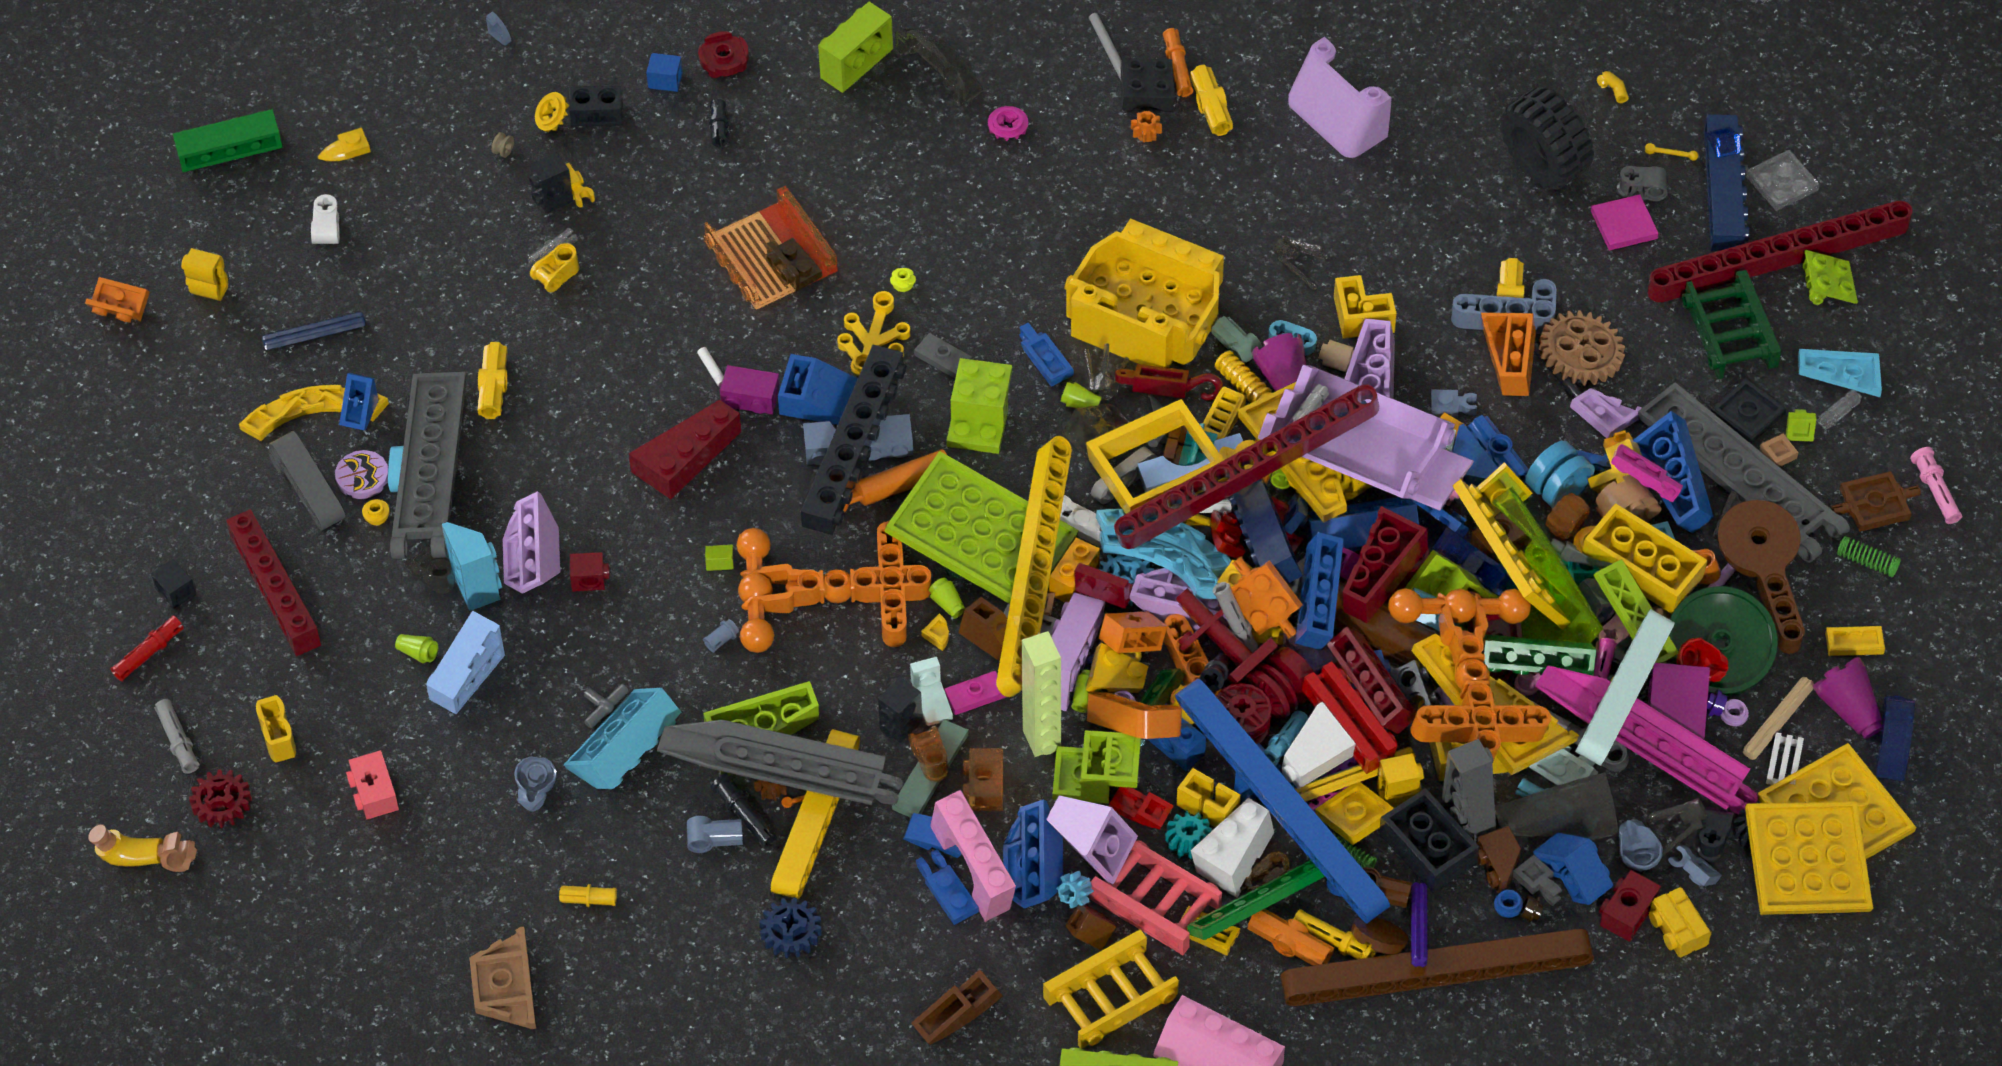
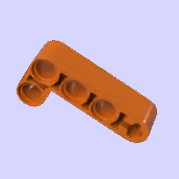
[1164,614,1221,705]
[1087,692,1182,739]

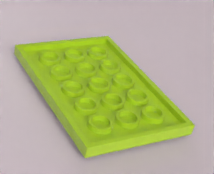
[885,451,1079,604]

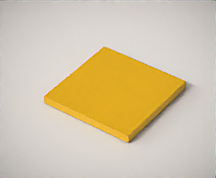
[1757,743,1916,859]
[1745,801,1873,915]

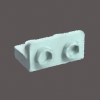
[1529,746,1598,798]

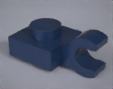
[1283,492,1311,534]

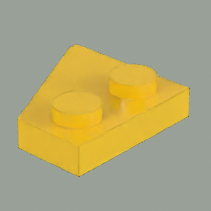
[1086,643,1148,693]

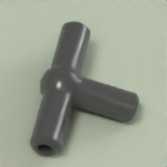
[584,684,629,728]

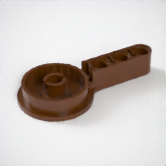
[1718,500,1805,654]

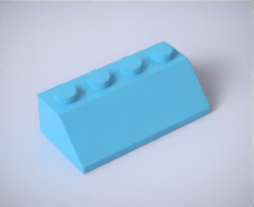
[564,688,682,789]

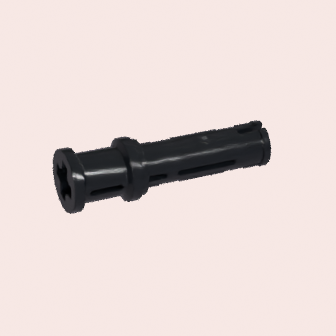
[1200,648,1232,692]
[711,773,777,848]

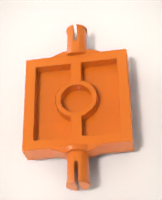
[1230,556,1303,639]

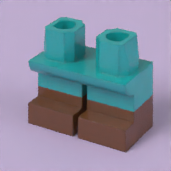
[1163,423,1218,466]

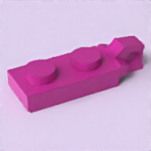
[1611,444,1683,502]

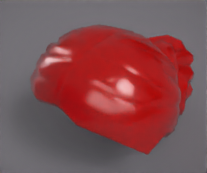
[1677,638,1728,682]

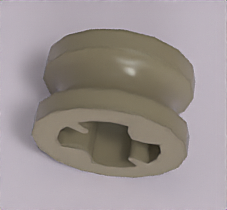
[491,132,514,158]

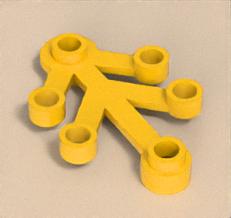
[837,291,910,377]

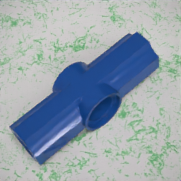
[1468,415,1529,484]

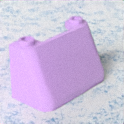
[1288,37,1392,158]

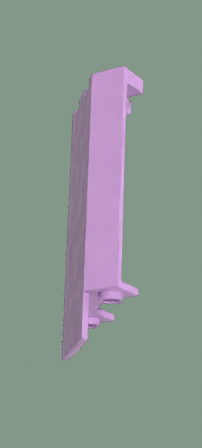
[1258,365,1474,511]

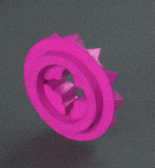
[988,106,1028,141]

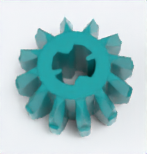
[1165,810,1213,860]

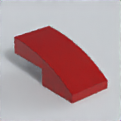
[1109,787,1173,829]

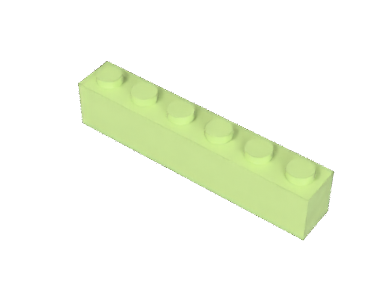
[1022,631,1061,757]

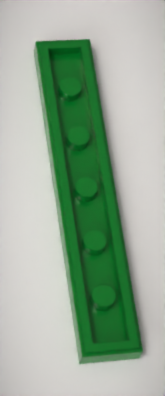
[1187,860,1325,940]

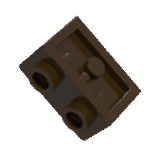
[765,238,822,292]

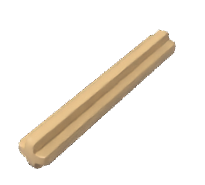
[1743,677,1814,760]

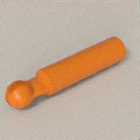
[826,449,947,513]

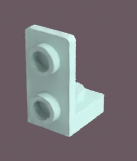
[910,657,953,726]

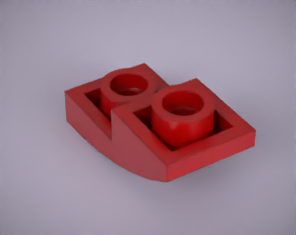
[1211,510,1246,559]

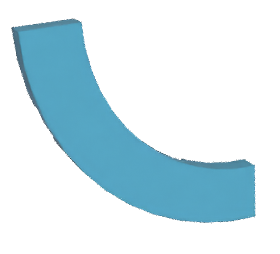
[1096,509,1231,577]
[1100,531,1218,599]

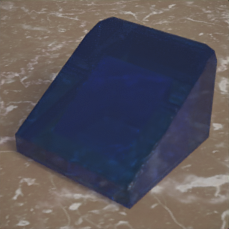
[1706,127,1741,158]

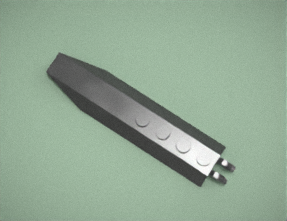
[657,720,903,805]

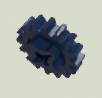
[759,898,822,958]

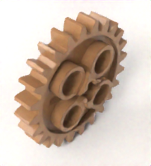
[1539,310,1625,386]

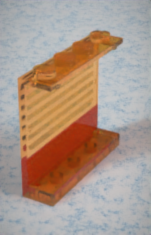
[703,186,838,310]

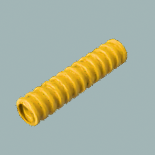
[1215,351,1273,403]

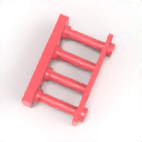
[1089,840,1222,955]

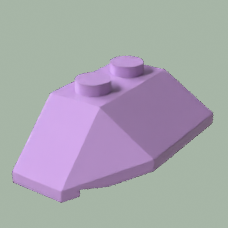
[503,491,560,594]
[1130,568,1230,631]

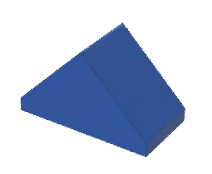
[339,373,379,430]

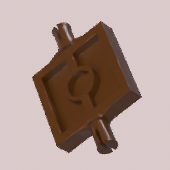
[1830,471,1921,532]

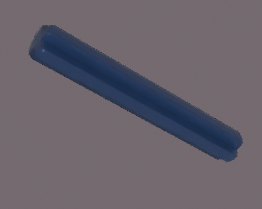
[262,312,365,350]

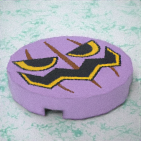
[335,450,388,499]

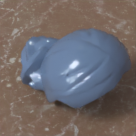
[514,756,557,811]
[1618,820,1663,871]

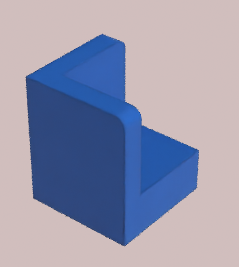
[646,53,683,92]

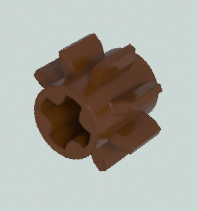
[754,779,787,801]

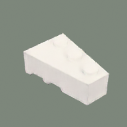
[1191,798,1274,898]

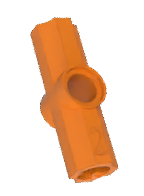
[1248,909,1334,966]

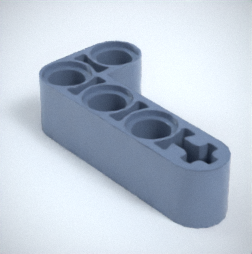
[1451,279,1556,334]

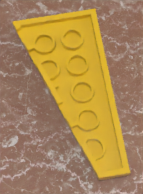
[1411,633,1579,775]

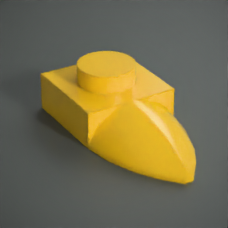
[318,127,370,161]

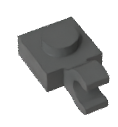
[1513,855,1562,906]

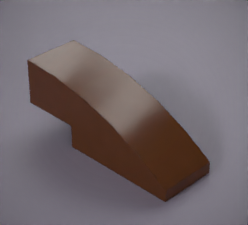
[911,970,1003,1045]

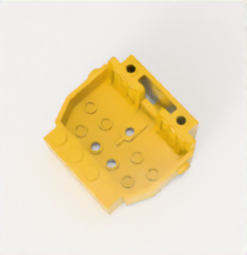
[1064,218,1224,368]

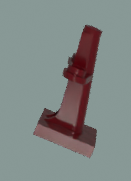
[1176,588,1278,687]

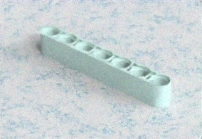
[1575,609,1675,766]

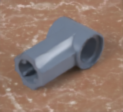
[687,816,743,853]

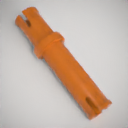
[1163,28,1193,97]

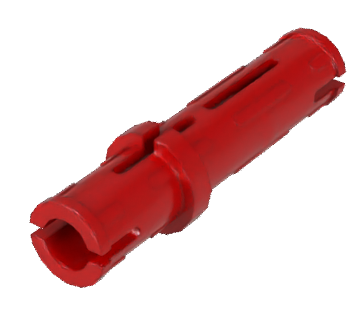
[110,615,184,681]

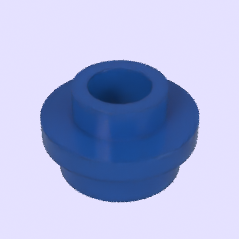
[1494,890,1523,918]

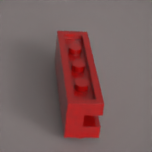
[1302,661,1397,774]

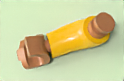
[89,825,197,872]

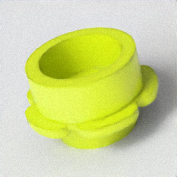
[890,268,916,292]

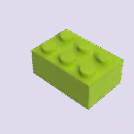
[818,2,893,93]

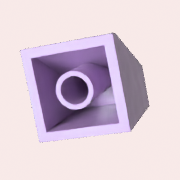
[1046,796,1138,884]

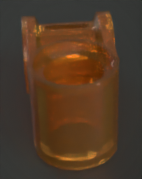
[908,726,948,782]

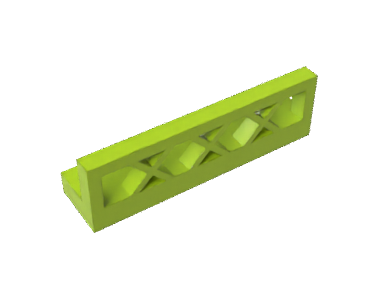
[1593,559,1678,668]

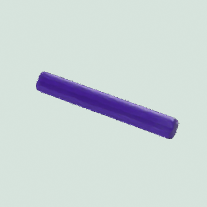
[1411,882,1428,967]

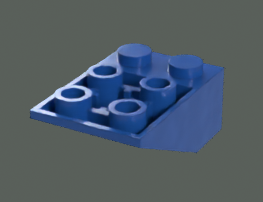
[778,354,858,425]

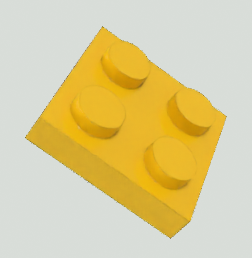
[1315,782,1394,845]

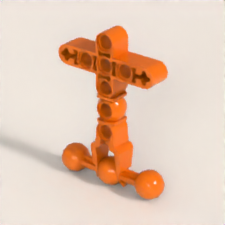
[736,521,931,653]
[1388,588,1551,761]

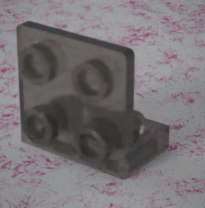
[1062,403,1130,467]

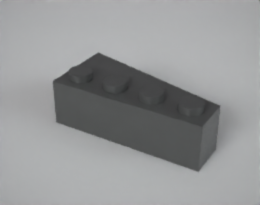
[1441,739,1496,843]

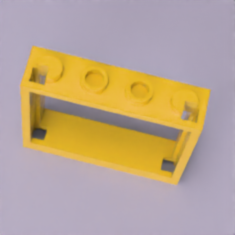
[1086,399,1228,514]

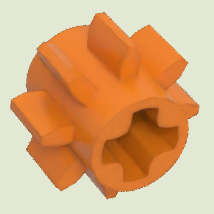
[1131,111,1162,143]

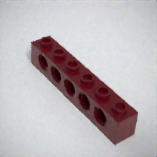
[226,509,321,657]

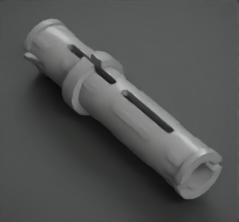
[1213,582,1259,653]
[154,699,199,773]

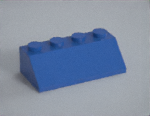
[1303,497,1419,552]

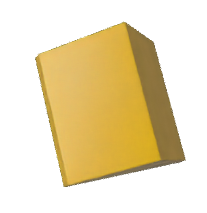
[1476,462,1532,517]

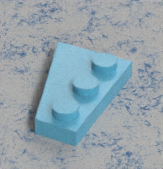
[1798,349,1882,397]

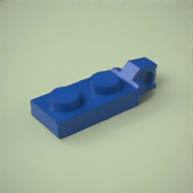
[1019,322,1074,387]

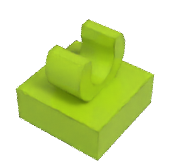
[1786,409,1816,441]

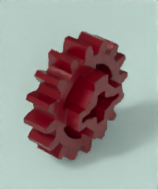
[189,769,252,828]

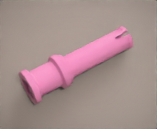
[1910,447,1962,524]

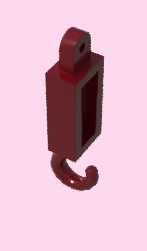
[1115,364,1223,401]

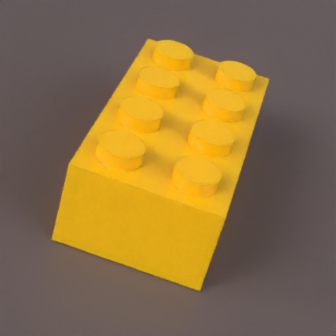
[1582,503,1707,614]

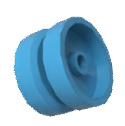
[1525,440,1595,510]

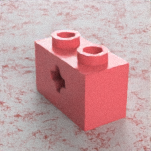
[346,750,399,820]

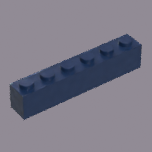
[1704,114,1749,251]
[1229,478,1303,584]

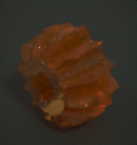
[1545,493,1590,540]

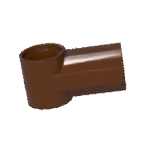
[1362,867,1412,908]

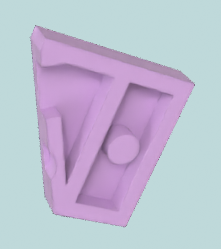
[1570,388,1641,438]

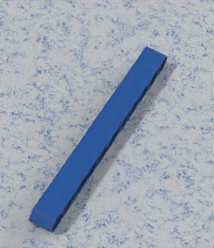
[1175,678,1390,923]

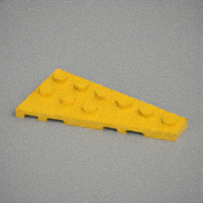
[1238,382,1347,523]
[1452,479,1571,629]

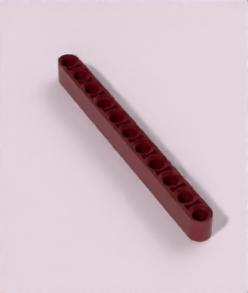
[1647,201,1913,303]
[1114,385,1380,549]

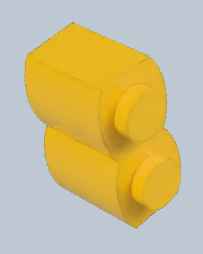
[181,248,228,301]
[256,695,296,763]

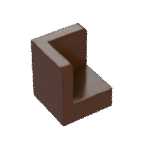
[1065,904,1116,950]

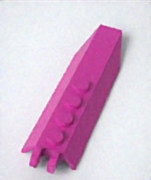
[1535,666,1759,815]

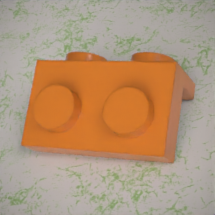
[85,277,150,323]

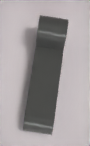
[269,431,346,531]

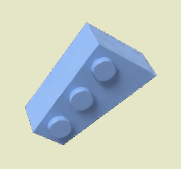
[426,611,505,714]

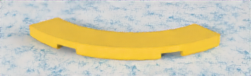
[239,385,389,441]

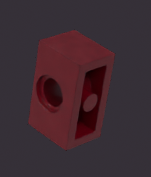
[1599,870,1661,942]

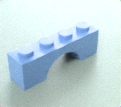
[1137,433,1243,493]

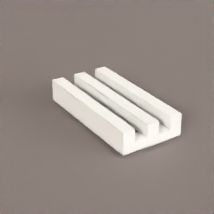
[1766,732,1804,785]

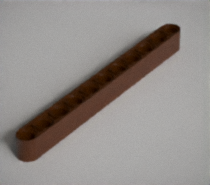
[1280,929,1594,1006]

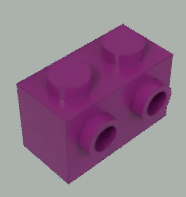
[720,365,780,414]

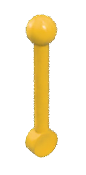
[1645,143,1698,161]

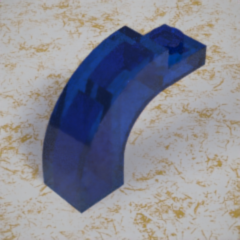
[1431,528,1519,597]
[1875,696,1915,781]

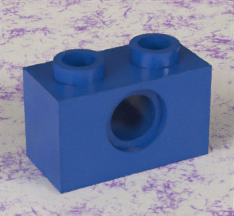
[1147,704,1206,771]

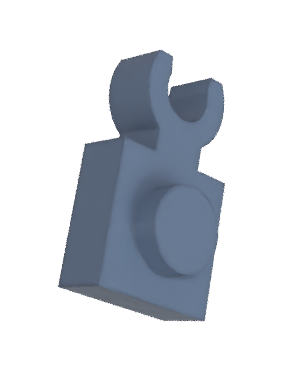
[1431,389,1477,418]

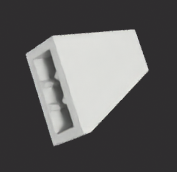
[1282,702,1356,789]

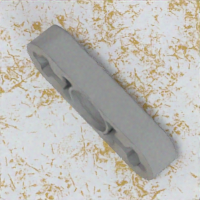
[1091,447,1157,504]

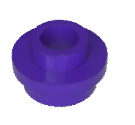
[1707,689,1727,716]

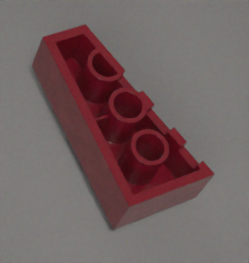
[629,400,741,499]
[1343,506,1428,624]

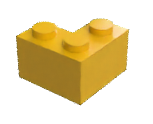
[1334,275,1396,338]

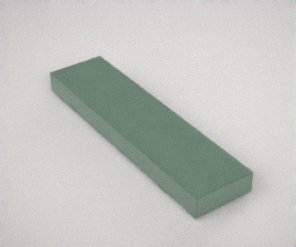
[892,719,968,818]

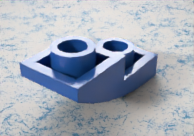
[903,813,961,858]

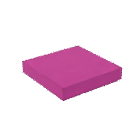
[1591,195,1658,250]

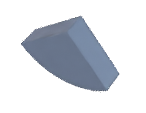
[486,11,511,45]

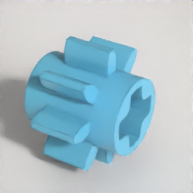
[1056,871,1094,908]

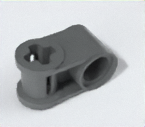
[1616,166,1668,201]

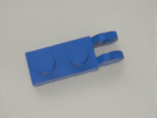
[916,849,979,925]

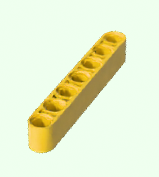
[771,729,860,899]

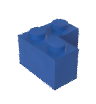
[1533,833,1614,905]

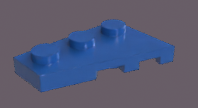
[1410,499,1470,537]

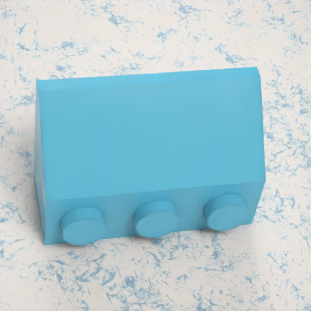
[442,522,502,611]

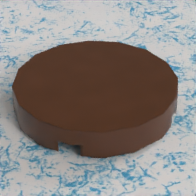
[1351,917,1409,954]

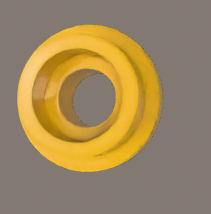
[362,499,390,525]

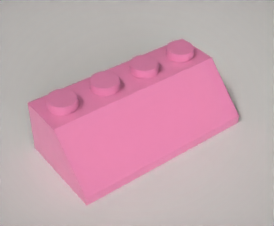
[1153,995,1285,1066]

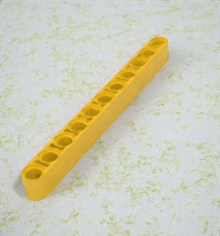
[996,436,1072,697]

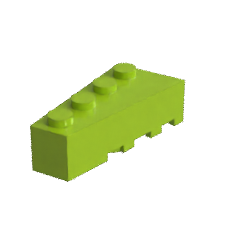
[703,681,819,775]

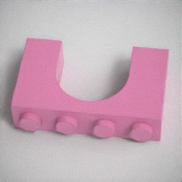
[930,790,1016,922]

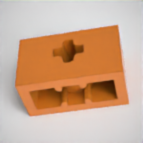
[1099,611,1167,653]

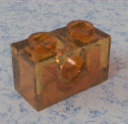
[963,748,1003,811]

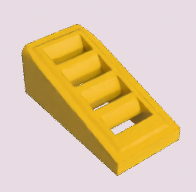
[1203,387,1246,439]

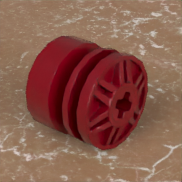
[1245,647,1313,721]
[1216,683,1272,748]

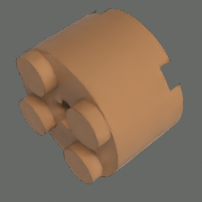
[1595,475,1661,523]

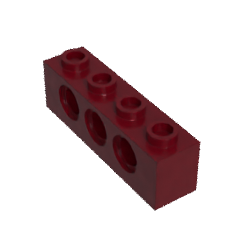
[1327,627,1417,734]

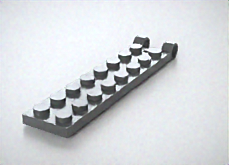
[390,372,467,559]
[1638,382,1850,563]

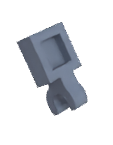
[1668,845,1722,886]

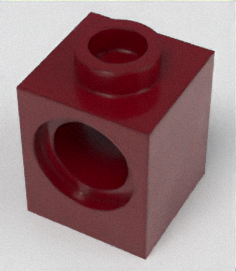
[570,552,610,592]

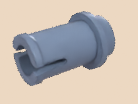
[703,619,739,653]

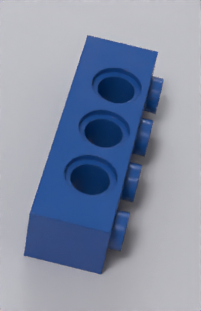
[1295,532,1344,650]

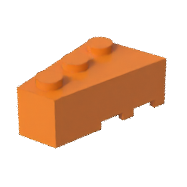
[1481,313,1536,396]

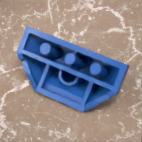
[1003,799,1063,908]

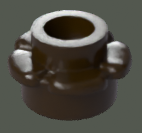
[1520,895,1544,923]

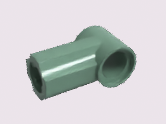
[1212,316,1263,364]

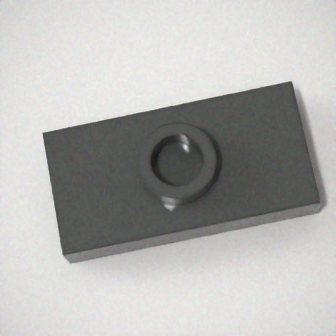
[914,333,972,378]

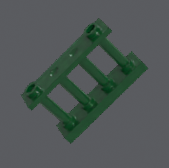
[1682,270,1781,380]

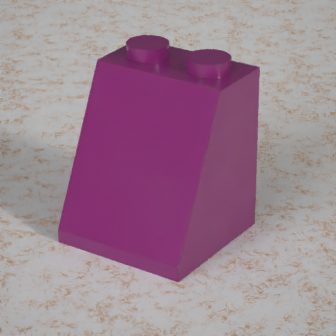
[1647,663,1710,740]

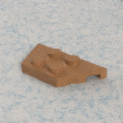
[470,927,536,1029]

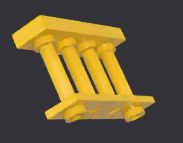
[1043,929,1179,1049]

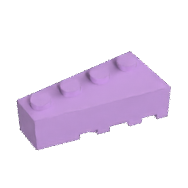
[1345,318,1395,399]
[1052,592,1105,711]

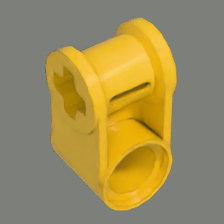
[530,243,580,293]

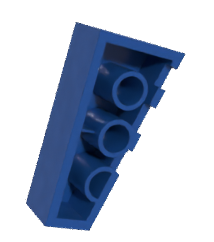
[1633,411,1714,533]

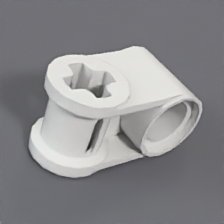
[311,194,340,244]

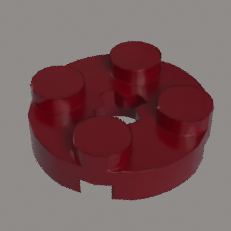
[698,31,749,78]

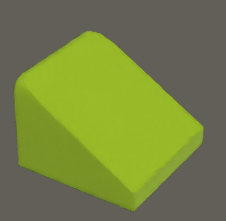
[705,545,734,571]

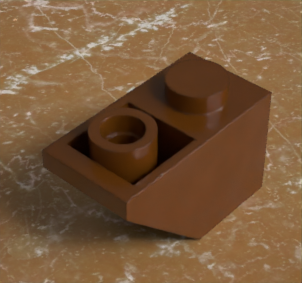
[1477,826,1521,894]

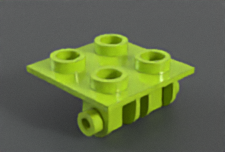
[1803,250,1858,305]

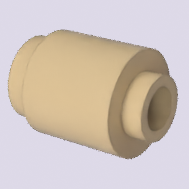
[1319,340,1354,372]

